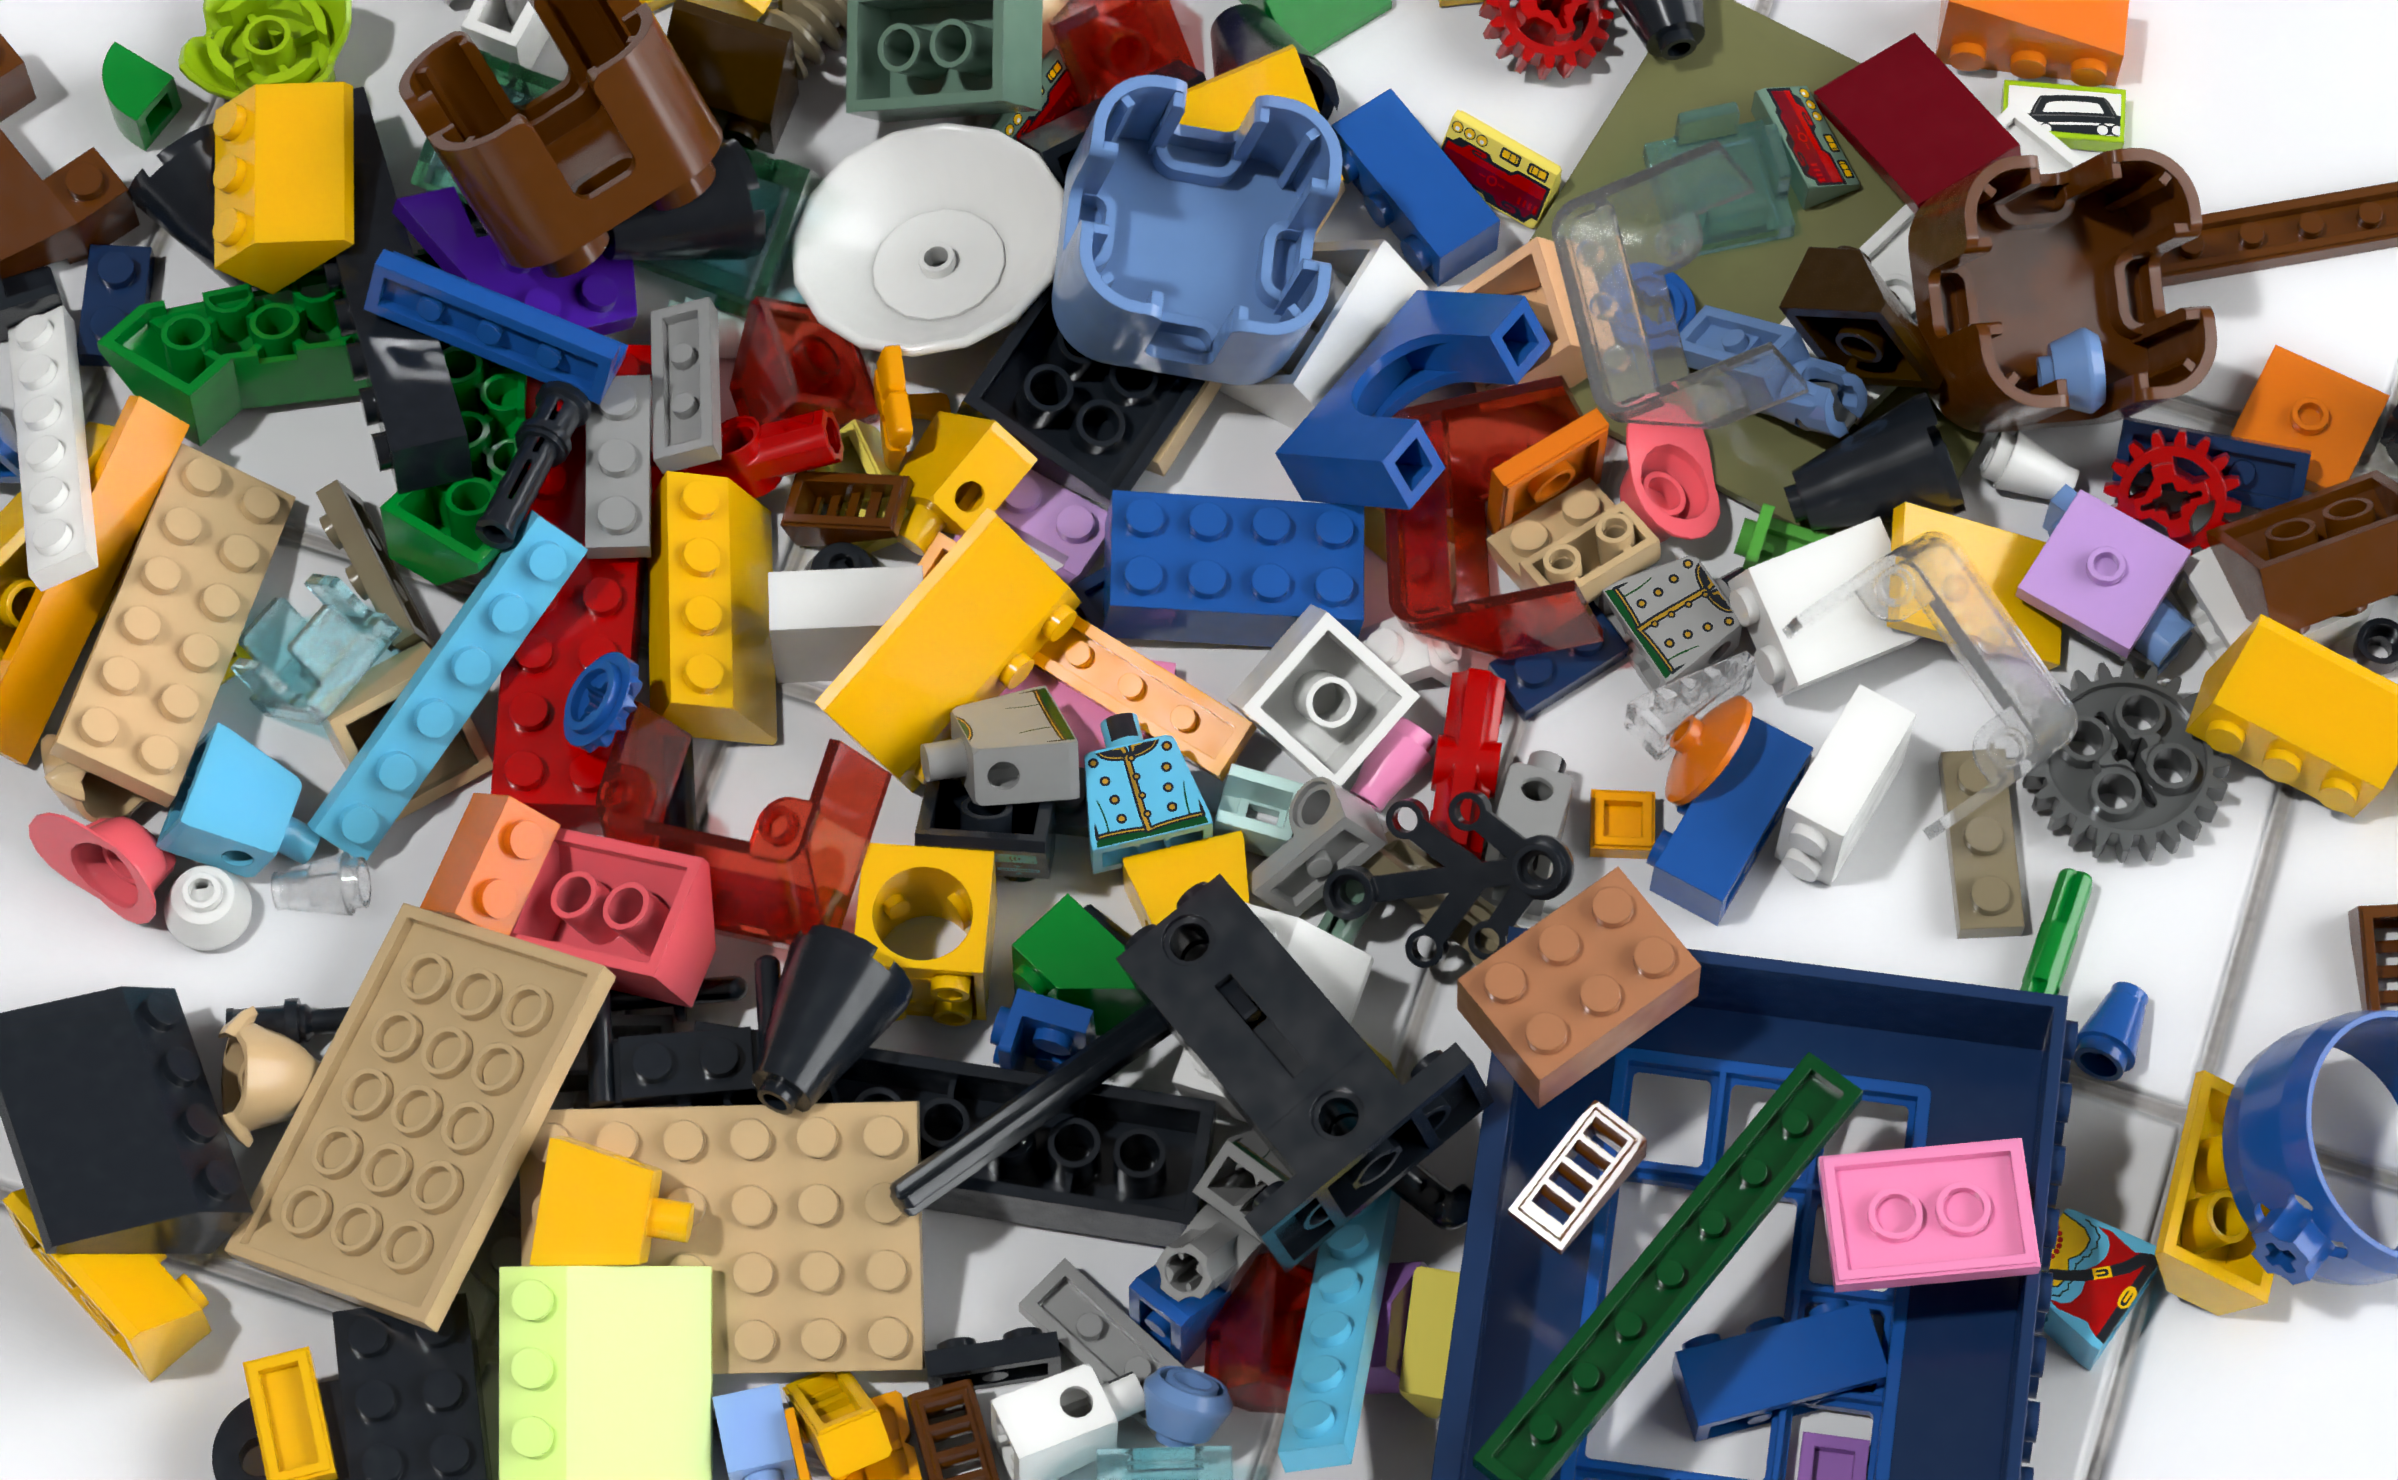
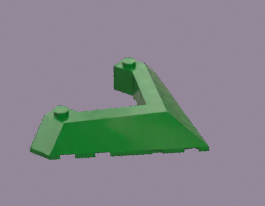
[97,249,527,586]

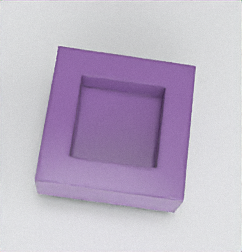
[1797,1431,1870,1480]

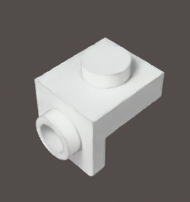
[1358,608,1462,686]

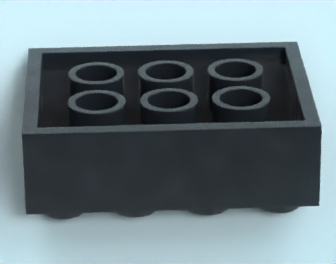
[956,280,1206,507]
[0,986,253,1254]

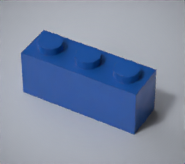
[1331,88,1500,287]
[1646,716,1813,926]
[1672,1300,1887,1442]

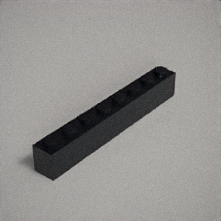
[322,87,474,494]

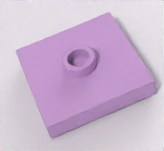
[2015,489,2191,659]

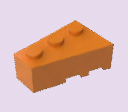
[1935,0,2129,87]

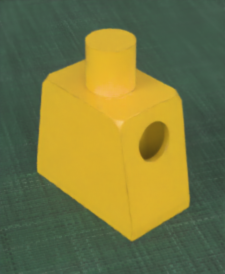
[896,411,1038,556]
[1122,830,1250,928]
[529,1136,694,1266]

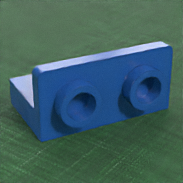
[990,988,1096,1072]

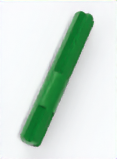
[2020,868,2093,995]

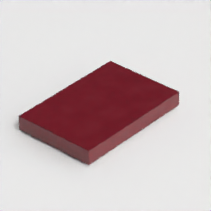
[1813,32,2021,215]

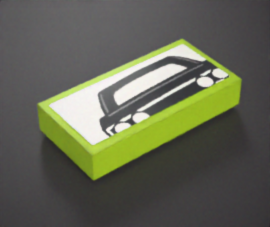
[2001,80,2126,152]

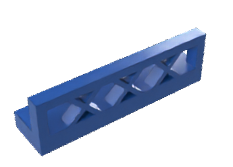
[364,249,628,405]

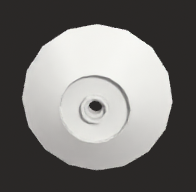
[791,122,1064,357]

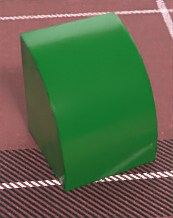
[102,41,182,151]

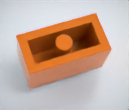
[420,793,561,935]

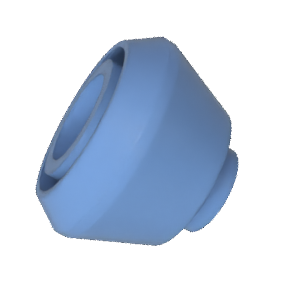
[2036,327,2106,414]
[1143,1366,1233,1451]

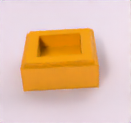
[1589,789,1655,859]

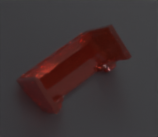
[1385,375,1604,660]
[596,701,892,950]

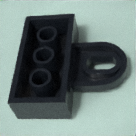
[212,1293,493,1480]

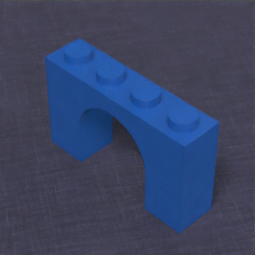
[1275,290,1551,510]

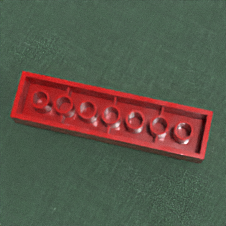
[491,344,653,836]

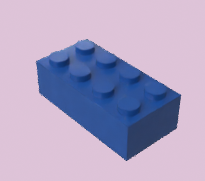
[1103,490,1364,647]

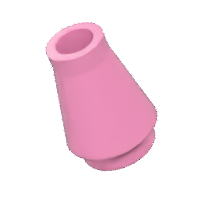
[1349,717,1435,813]

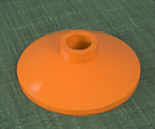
[1665,695,1753,806]

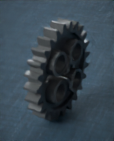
[2019,661,2231,863]

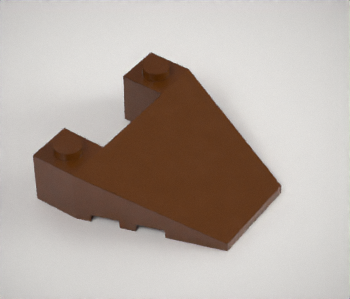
[0,33,140,279]

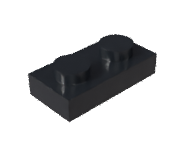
[924,1327,1062,1390]

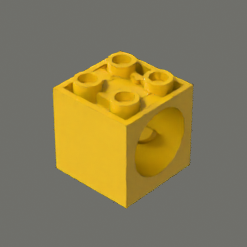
[854,842,998,1026]

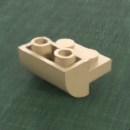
[1486,477,1661,626]

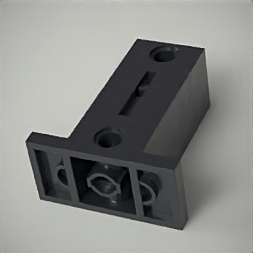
[1116,873,1494,1273]

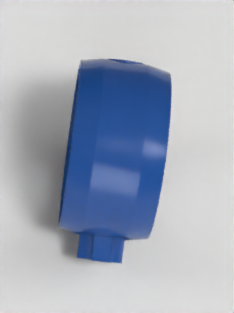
[2222,1010,2398,1285]

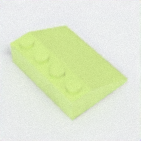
[499,1266,713,1480]

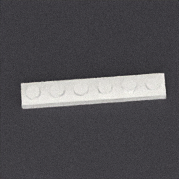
[7,305,99,592]

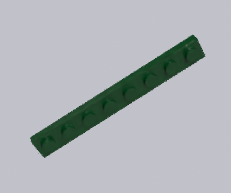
[1473,1052,1863,1480]

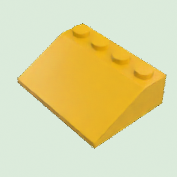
[814,507,1082,793]

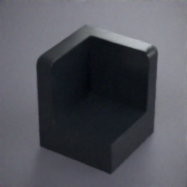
[0,266,63,343]

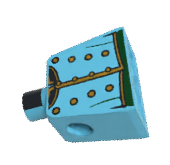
[1084,713,1213,874]

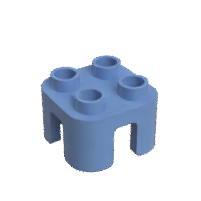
[1052,75,1343,385]

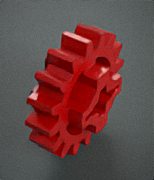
[1479,0,1614,80]
[2103,428,2242,556]

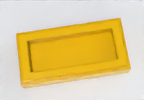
[243,1346,338,1480]

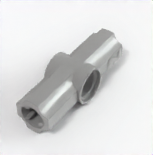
[1155,1204,1267,1302]

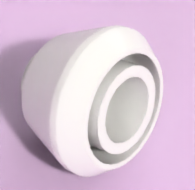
[164,866,253,950]

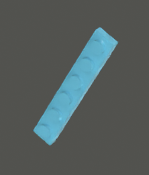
[307,510,588,864]
[1278,1188,1401,1473]

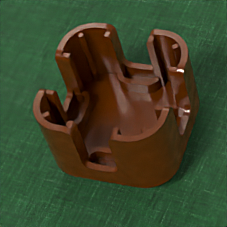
[399,0,723,278]
[1908,148,2217,433]

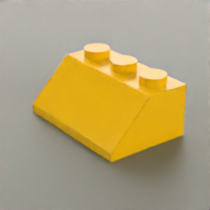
[212,81,354,294]
[2185,614,2398,818]
[2155,1070,2274,1316]
[2,1188,212,1382]

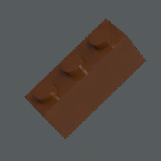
[2206,470,2398,634]

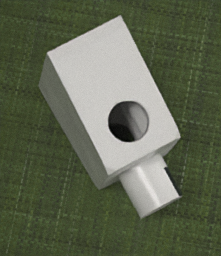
[991,1364,1145,1480]

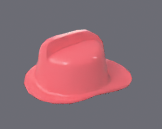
[1619,398,1721,543]
[29,812,176,924]

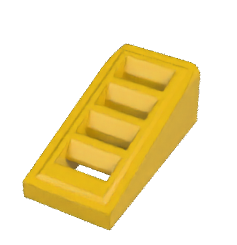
[782,1371,892,1478]

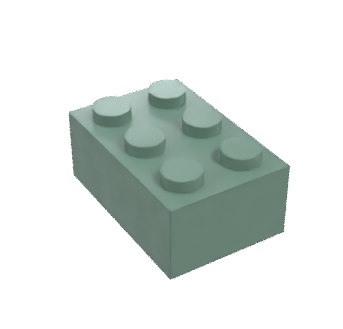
[846,0,1043,122]

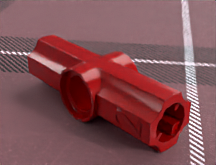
[651,409,844,499]
[1427,668,1506,860]

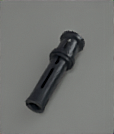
[475,381,591,549]

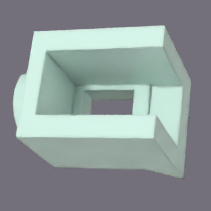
[1213,763,1304,857]

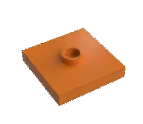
[2230,345,2390,493]
[1485,408,1609,534]

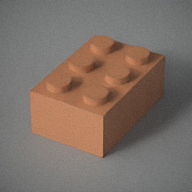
[1457,867,1701,1109]

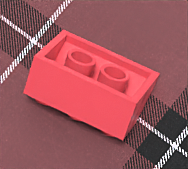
[509,828,716,1008]

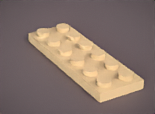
[49,443,296,808]

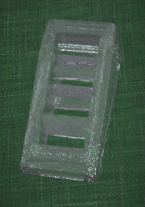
[1624,651,1755,761]

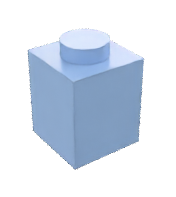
[712,1383,798,1480]

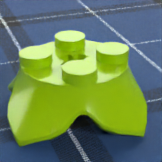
[178,0,352,100]

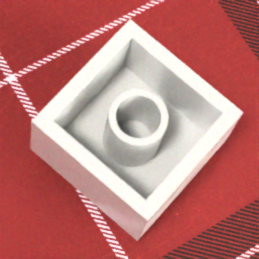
[1227,604,1420,786]

